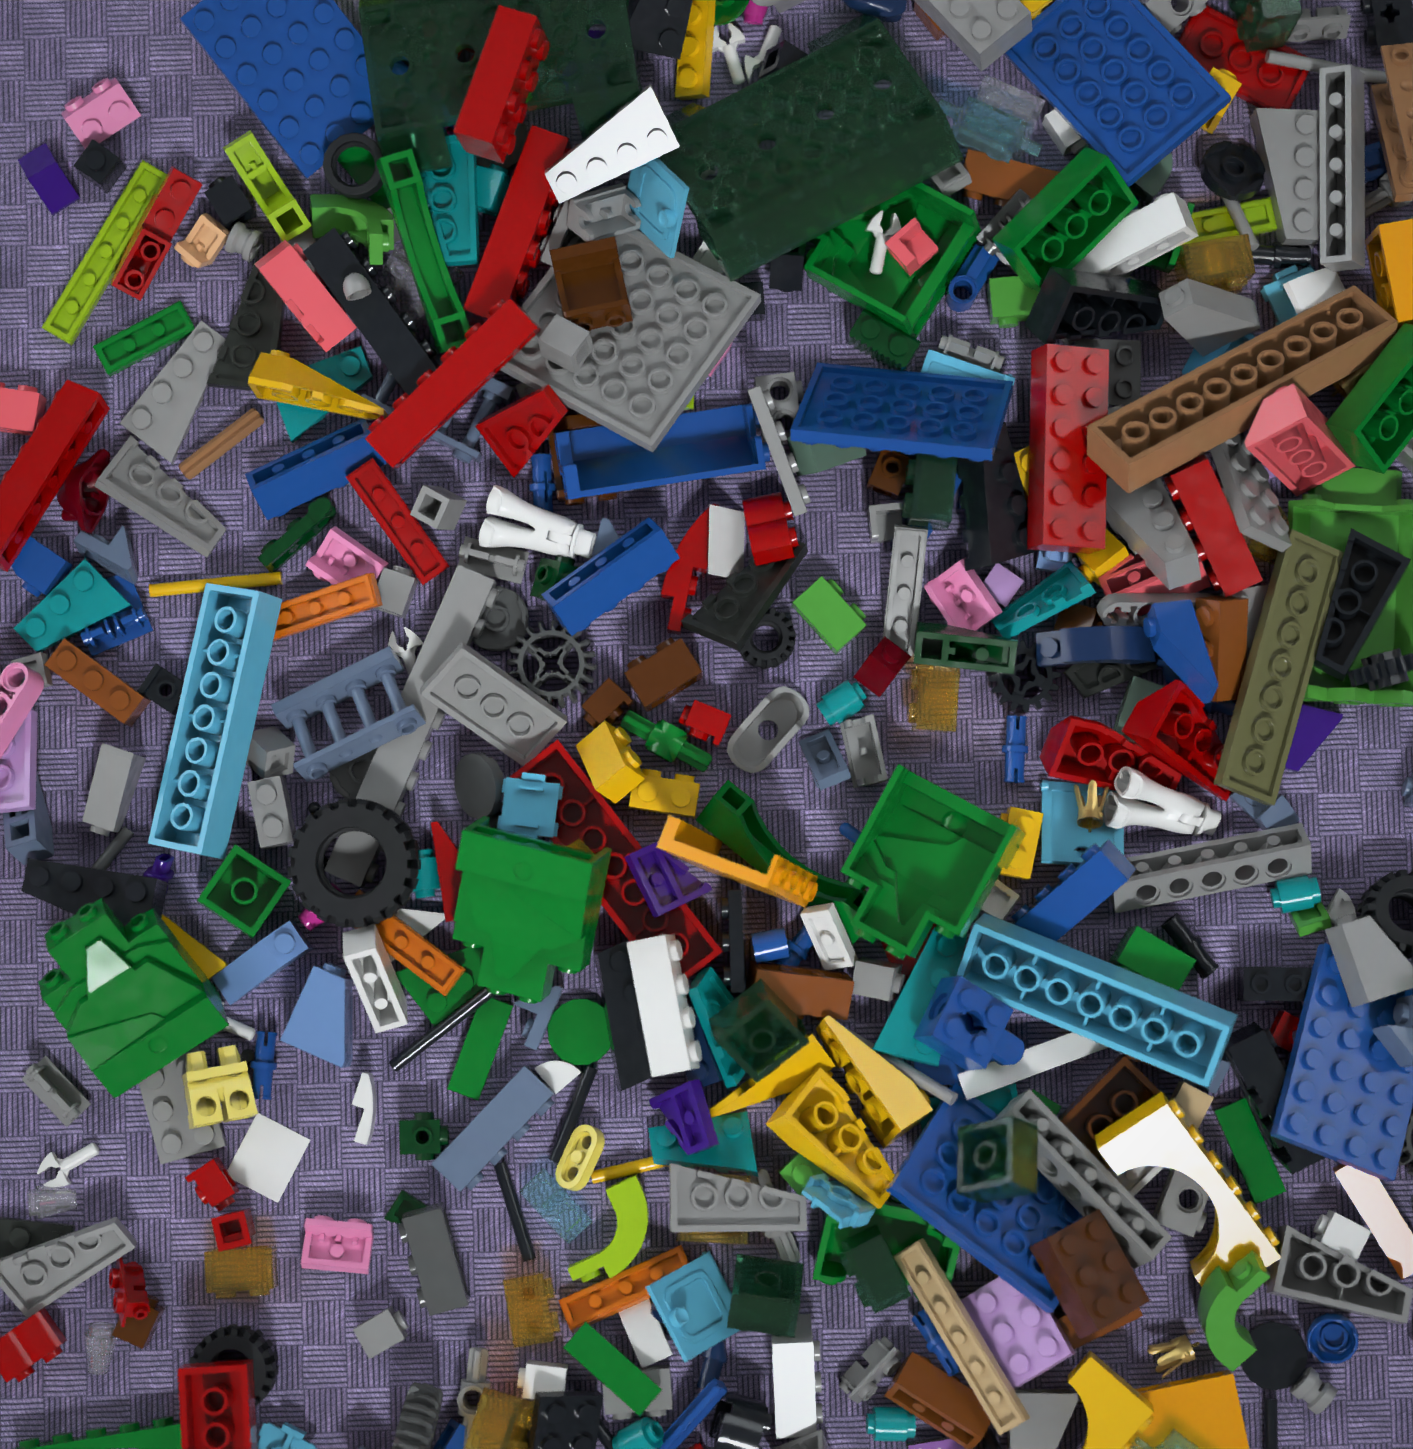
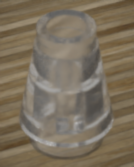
[28,1185,77,1219]
[84,1322,117,1375]

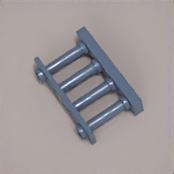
[361,348,515,464]
[271,646,426,782]

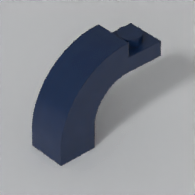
[1036,626,1157,667]

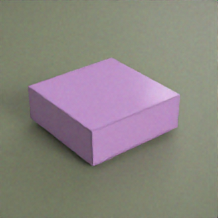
[983,563,1024,608]

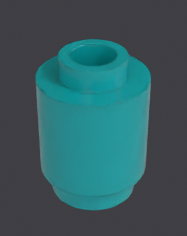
[816,680,867,726]
[412,849,441,899]
[1270,875,1321,914]
[866,1407,916,1442]
[612,1417,664,1449]

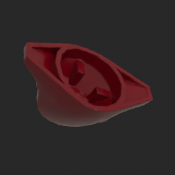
[57,449,110,534]

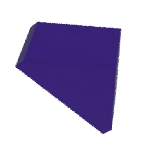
[18,143,81,215]

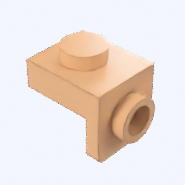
[174,213,230,268]

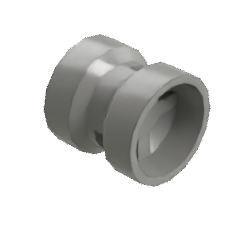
[1289,1366,1338,1415]

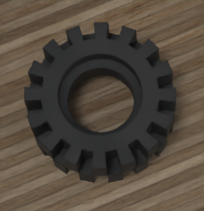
[738,608,796,669]

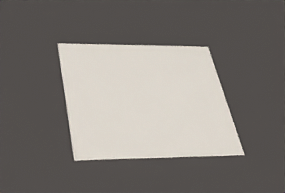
[708,504,745,578]
[227,1113,310,1203]

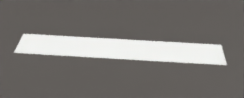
[958,1032,1108,1100]

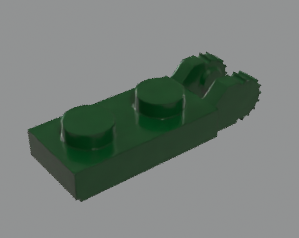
[257,497,337,572]

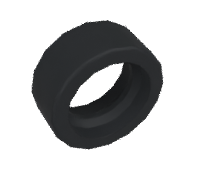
[323,133,386,199]

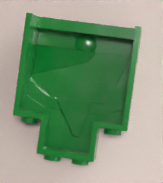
[788,157,981,339]
[840,764,1026,960]
[452,816,612,1004]
[38,898,229,1099]

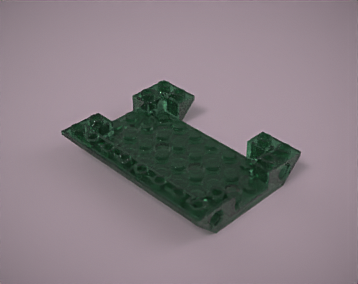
[358,0,642,173]
[657,14,963,282]

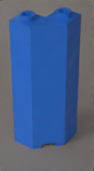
[553,403,770,500]

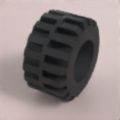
[1357,869,1413,959]
[189,1324,279,1406]

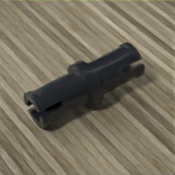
[1242,242,1311,269]
[1161,913,1219,979]

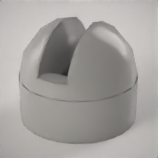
[343,273,372,301]

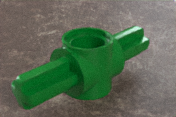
[620,710,713,772]

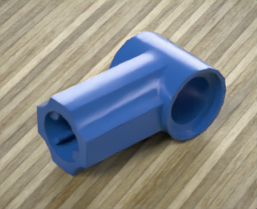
[946,244,999,312]
[751,927,789,963]

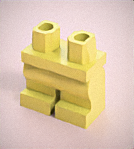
[182,1045,258,1129]

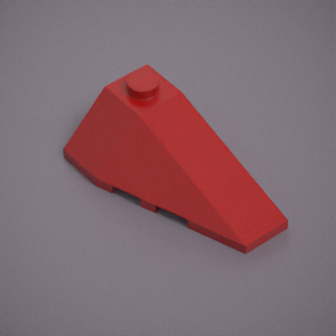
[1122,680,1232,802]
[1039,715,1182,791]

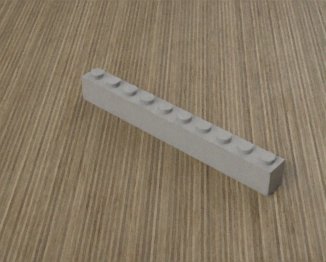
[324,564,499,887]

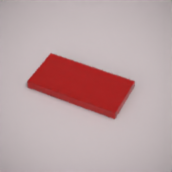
[1178,6,1309,109]

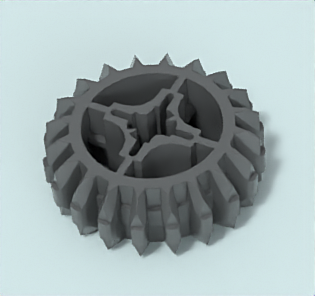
[507,620,597,709]
[392,1382,443,1449]

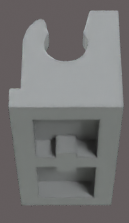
[566,183,641,242]
[840,714,888,789]

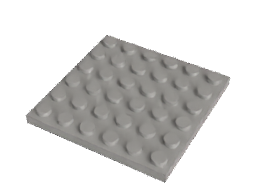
[501,230,761,453]

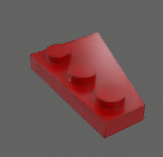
[475,384,568,478]

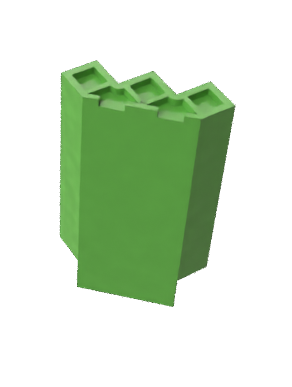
[1287,468,1413,707]

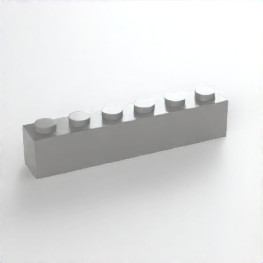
[1319,64,1365,272]

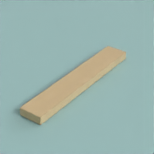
[893,1238,1030,1436]

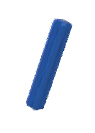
[659,1378,728,1449]

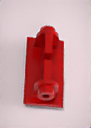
[109,1257,150,1327]

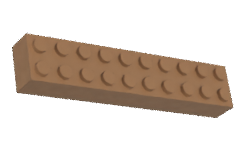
[1087,285,1398,494]

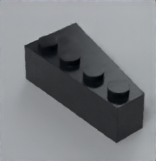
[609,0,693,59]
[1024,266,1164,344]
[957,422,1039,571]
[1314,528,1411,682]
[22,858,168,926]
[594,940,652,1092]
[1224,1022,1326,1175]

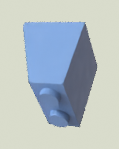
[280,962,353,1068]

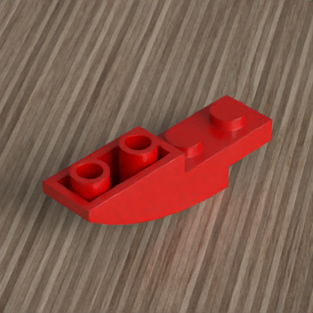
[111,166,203,301]
[661,504,719,635]

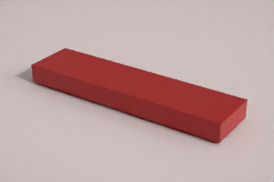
[345,457,450,585]

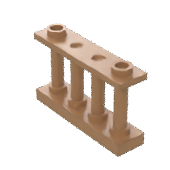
[1369,43,1413,202]

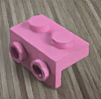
[61,78,141,149]
[305,526,389,585]
[924,557,1003,631]
[301,1215,374,1274]

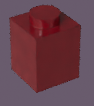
[854,637,911,698]

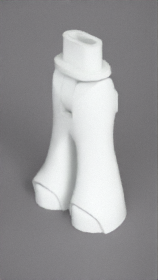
[479,485,596,558]
[1103,766,1222,836]

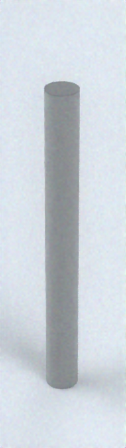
[1265,50,1387,84]
[846,1028,958,1105]

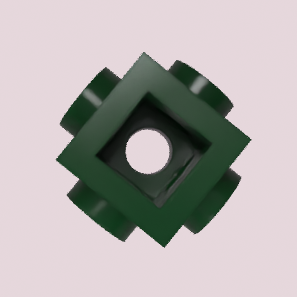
[530,556,578,601]
[399,1112,449,1160]

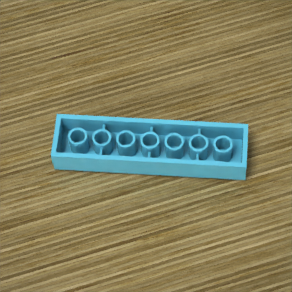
[148,583,282,860]
[956,913,1238,1088]

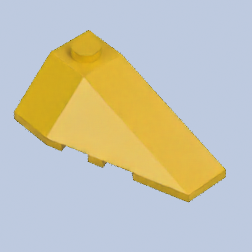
[248,350,388,421]
[816,1015,933,1149]
[709,1033,836,1118]
[766,1067,895,1209]

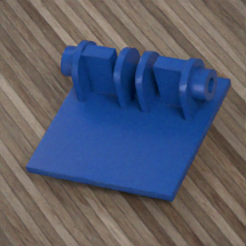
[80,575,154,657]

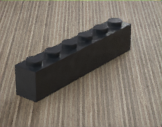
[303,228,440,395]

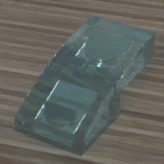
[519,1168,593,1244]

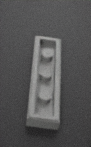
[882,525,928,659]

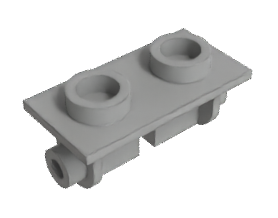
[1280,6,1351,43]
[937,334,1005,372]
[458,536,529,584]
[21,1056,91,1127]
[838,1336,904,1404]

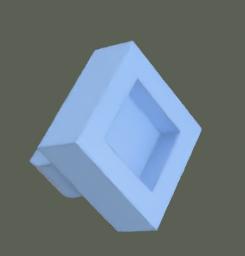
[1035,550,1073,573]

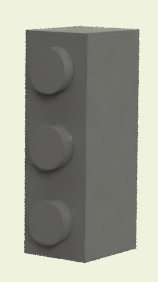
[398,1202,470,1316]

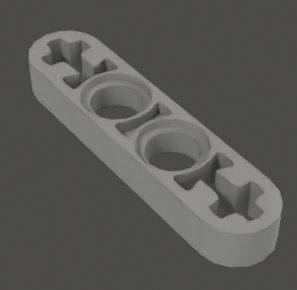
[1097,593,1214,627]

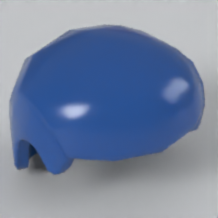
[1306,1312,1358,1364]

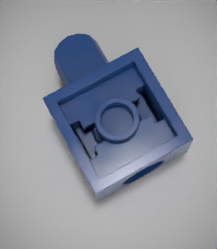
[913,976,1025,1071]

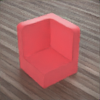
[885,218,939,276]

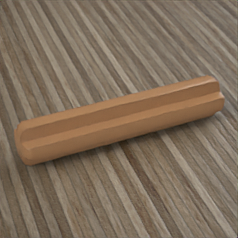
[178,408,264,479]

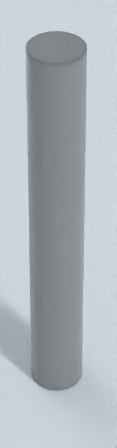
[1222,198,1259,252]

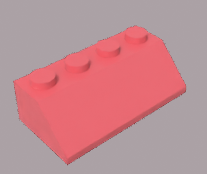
[1244,383,1356,496]

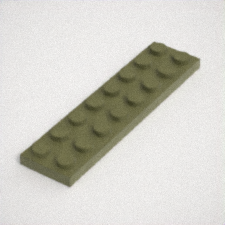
[1214,529,1344,805]

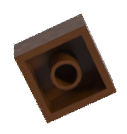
[624,637,703,712]

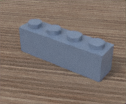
[431,1065,555,1192]

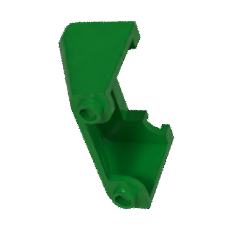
[812,1188,960,1302]

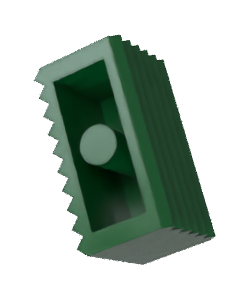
[847,309,921,371]

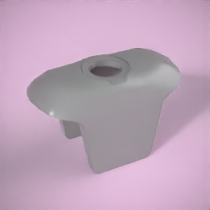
[727,686,810,773]

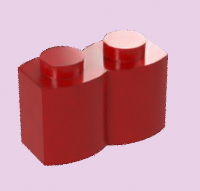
[742,492,799,566]
[0,1307,67,1383]

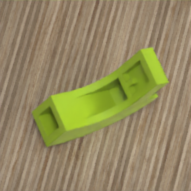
[223,131,312,242]
[567,1174,649,1283]

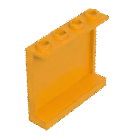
[657,815,818,908]
[1128,1370,1249,1449]

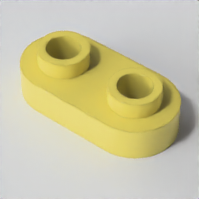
[555,1124,605,1191]

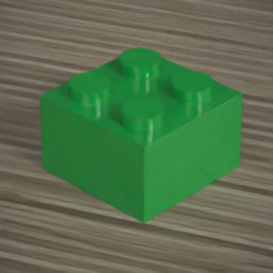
[197,844,291,939]
[1109,926,1196,991]

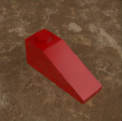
[431,821,462,922]

